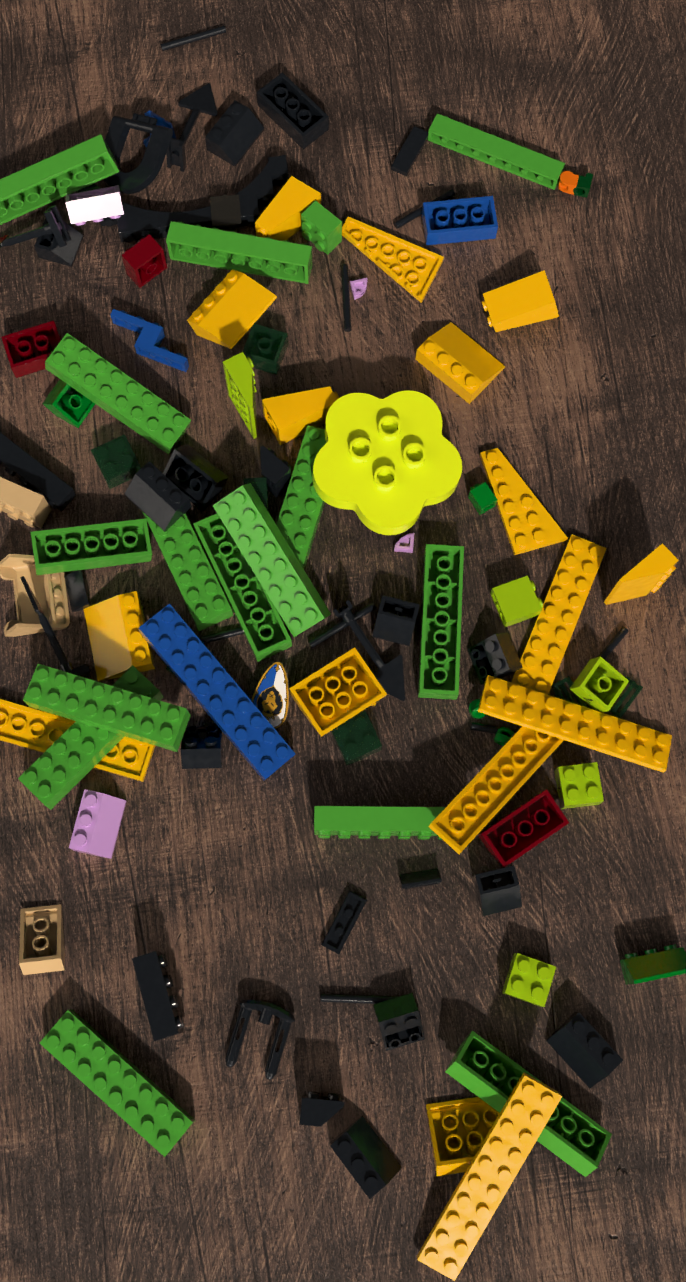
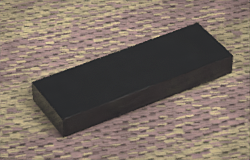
[391,126,428,176]
[321,890,367,955]

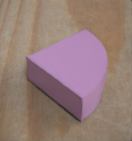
[350,278,367,300]
[394,533,414,553]

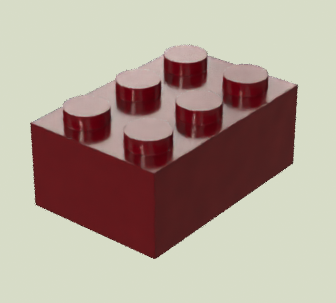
[1,320,61,378]

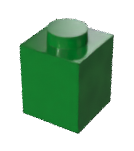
[468,482,497,515]

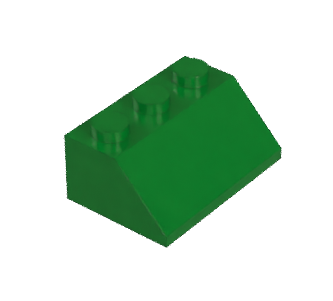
[42,379,95,428]
[620,944,686,985]

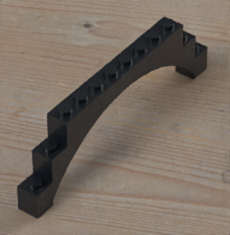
[78,155,289,243]

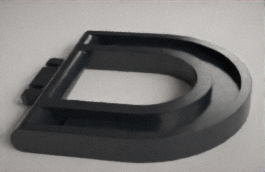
[104,113,173,194]

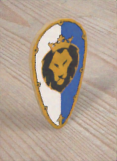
[251,662,289,729]

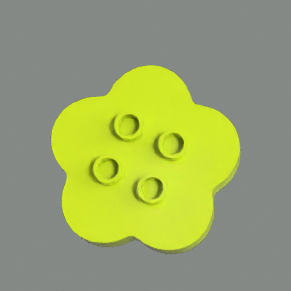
[312,390,462,535]

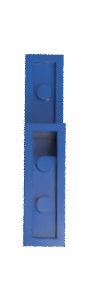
[110,309,189,372]

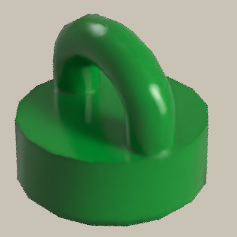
[468,699,486,719]
[494,727,515,746]

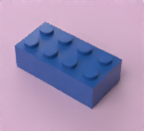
[422,196,498,245]

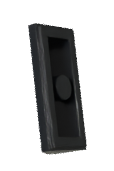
[64,570,90,612]
[399,868,442,890]

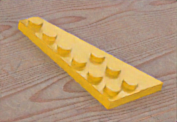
[342,216,444,303]
[480,448,568,555]

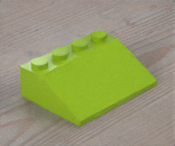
[223,352,257,439]

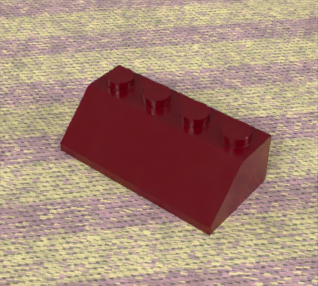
[478,789,569,868]

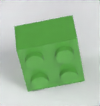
[301,200,342,255]

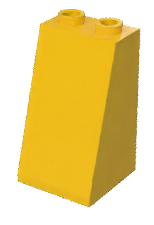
[255,176,321,241]
[481,270,559,332]
[262,386,339,445]

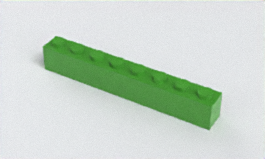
[428,114,565,190]

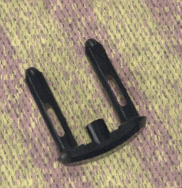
[225,999,295,1080]

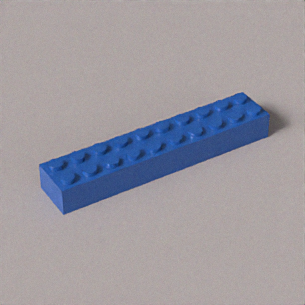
[139,603,295,781]

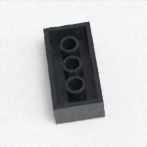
[257,72,329,150]
[132,951,185,1041]

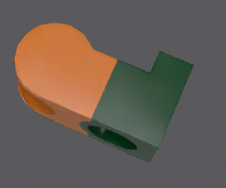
[558,171,593,198]

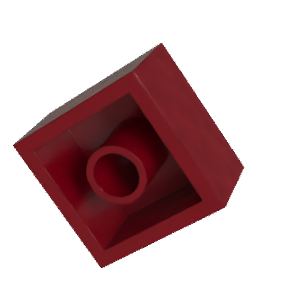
[121,234,167,288]

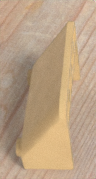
[0,554,70,637]

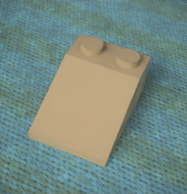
[19,904,65,975]

